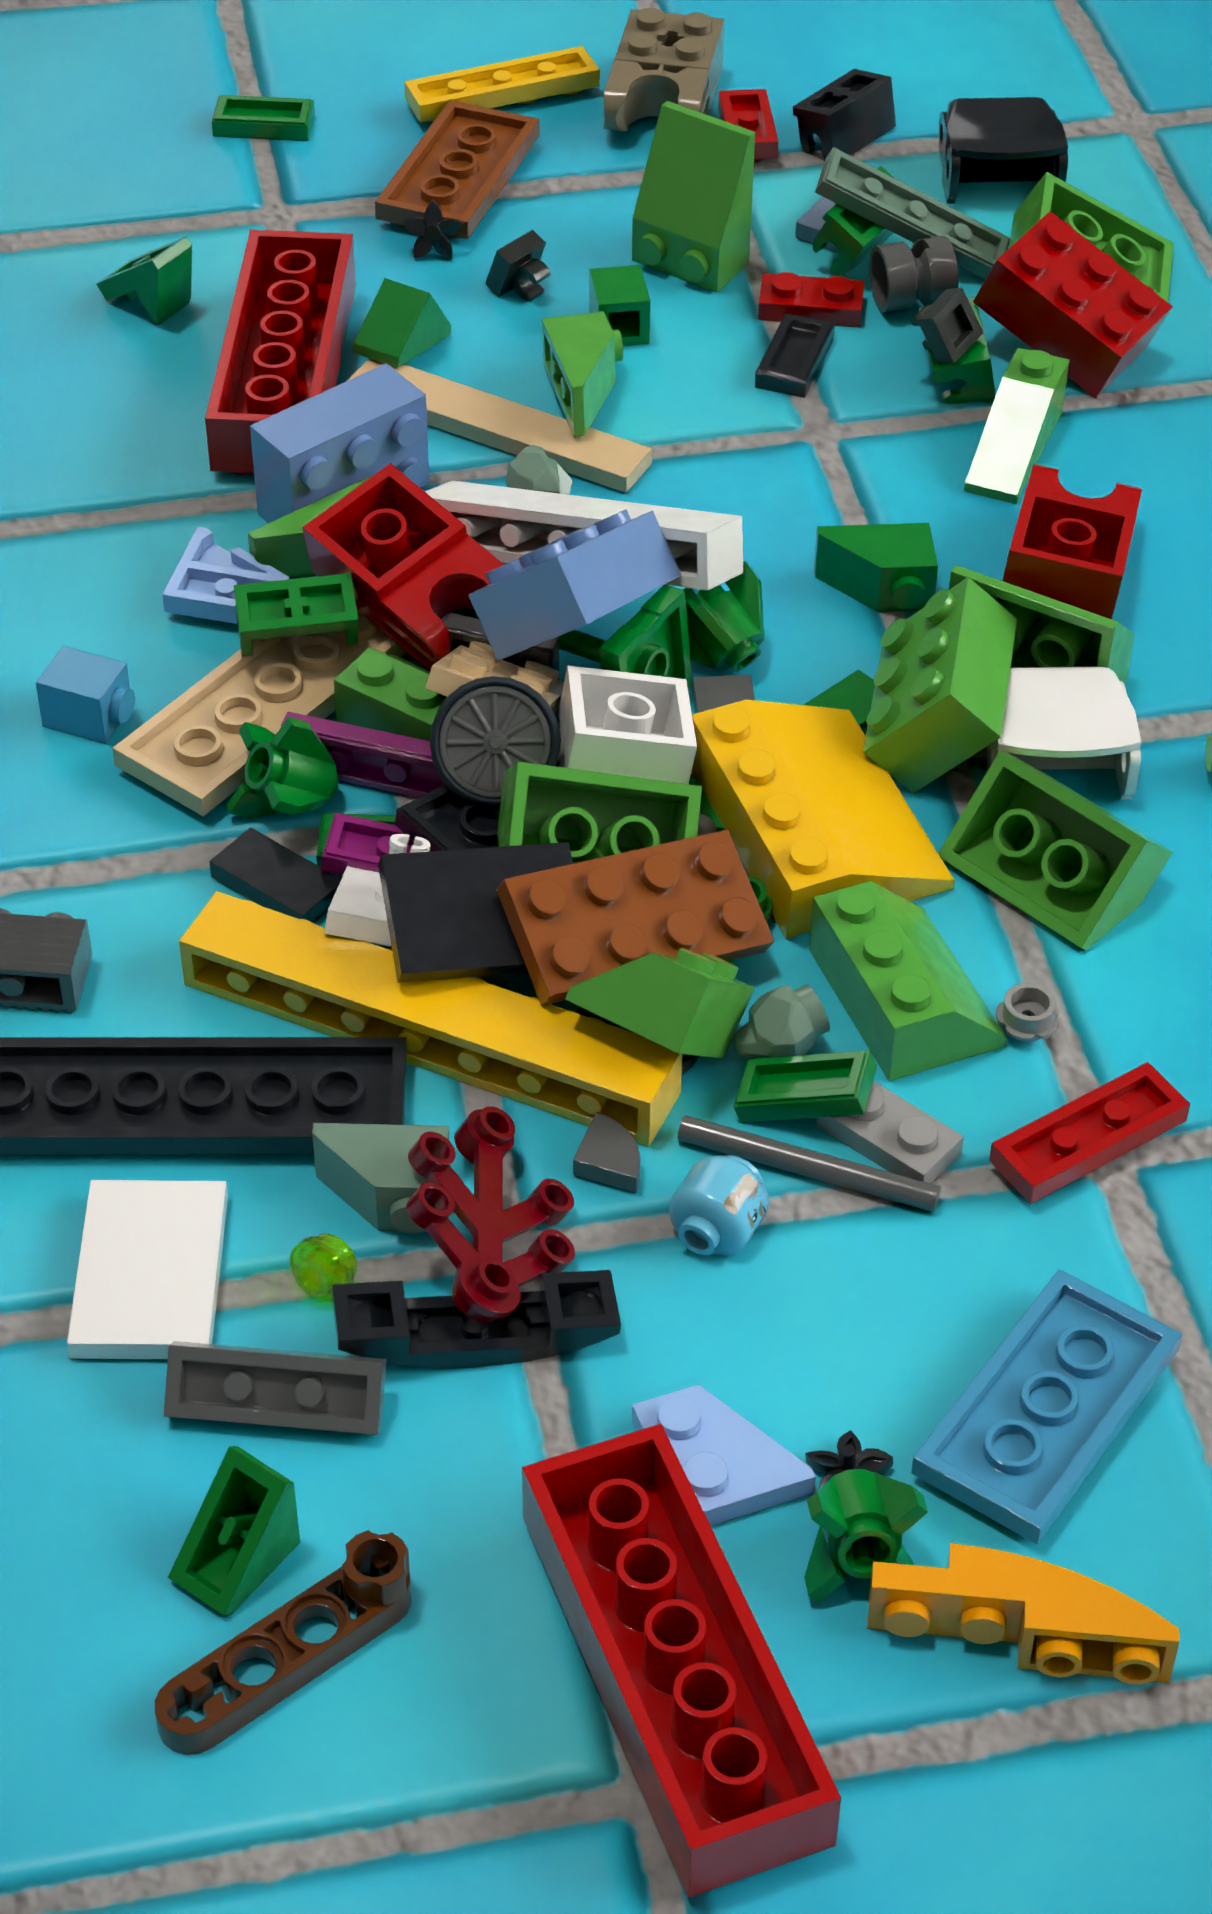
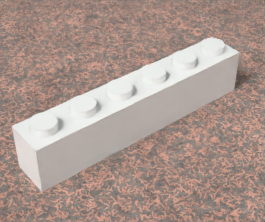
[425,481,743,590]

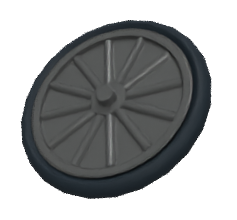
[430,676,561,808]

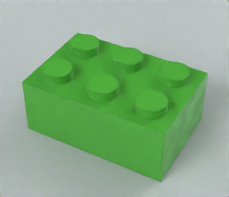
[863,577,1017,794]

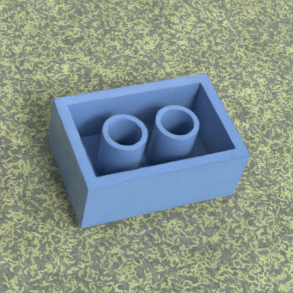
[250,363,429,523]
[468,509,681,661]

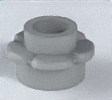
[996,983,1059,1042]

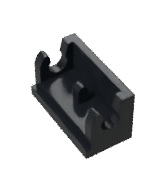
[792,69,896,161]

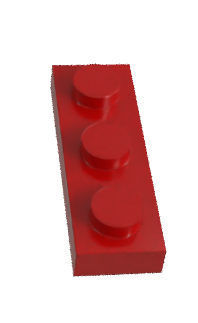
[989,1062,1190,1204]

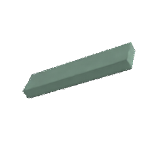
[815,147,1010,280]

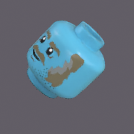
[668,1155,770,1256]

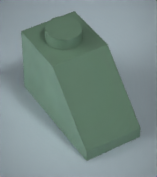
[312,1123,451,1234]

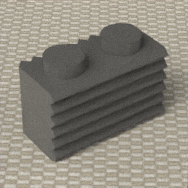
[0,908,92,1014]

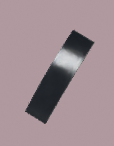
[332,1270,621,1368]

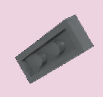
[164,1341,387,1435]

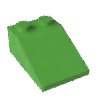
[632,101,755,293]
[1009,172,1174,302]

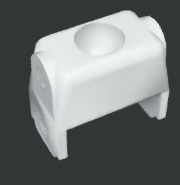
[986,667,1141,799]

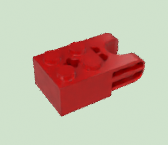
[302,463,504,671]
[1002,464,1142,619]

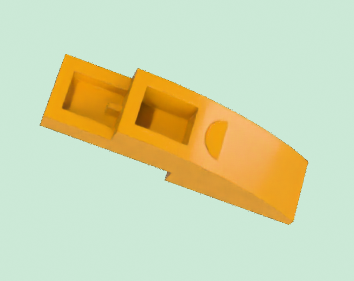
[867,1543,1180,1685]

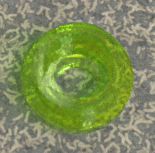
[290,1233,357,1302]

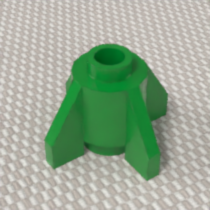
[683,561,765,672]
[226,716,339,819]
[804,1469,928,1604]

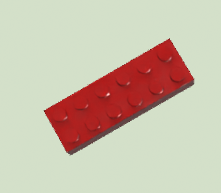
[205,229,356,474]
[522,1424,841,1898]

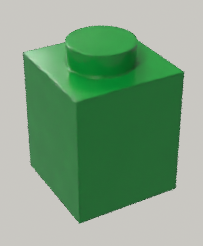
[589,265,650,346]

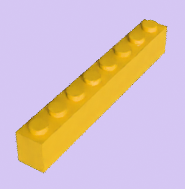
[179,891,682,1147]

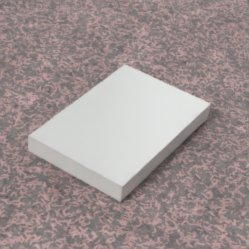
[67,1180,228,1359]

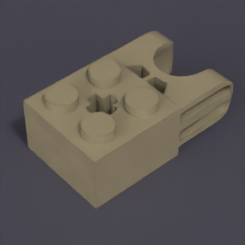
[603,8,724,132]

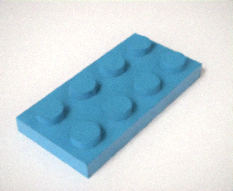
[911,1269,1182,1545]

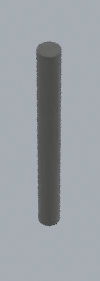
[677,1115,941,1212]

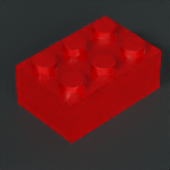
[973,211,1173,399]

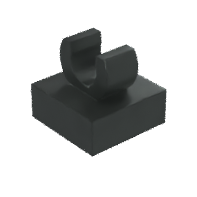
[485,229,551,302]
[910,288,984,364]

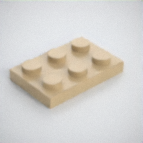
[425,641,564,715]

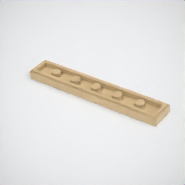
[347,358,652,493]

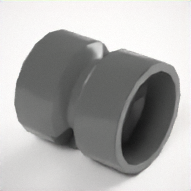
[869,236,959,313]

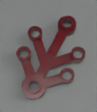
[406,1106,575,1323]

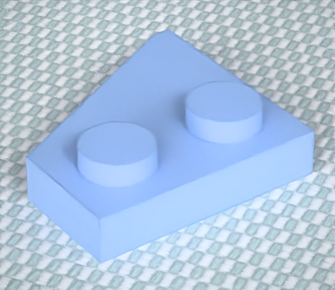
[162,527,289,624]
[632,1384,816,1526]

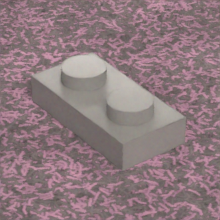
[816,1081,964,1183]

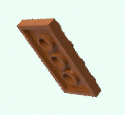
[375,100,540,239]
[496,830,775,1006]

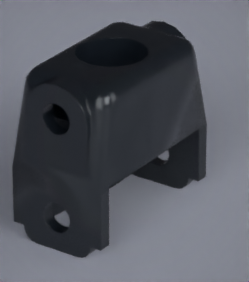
[938,97,1068,204]

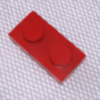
[718,89,779,162]
[758,272,865,327]

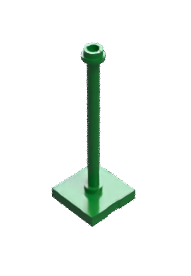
[452,584,693,689]

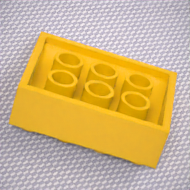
[691,699,955,939]

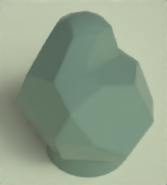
[506,445,573,495]
[733,984,830,1060]

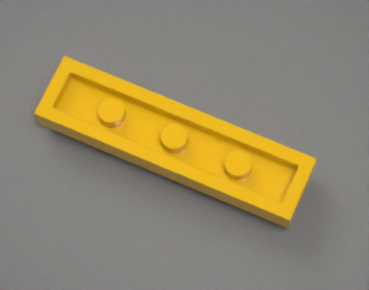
[404,46,600,123]

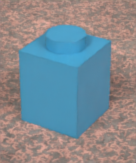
[36,646,135,744]

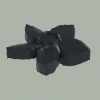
[402,199,464,259]
[805,1430,893,1488]

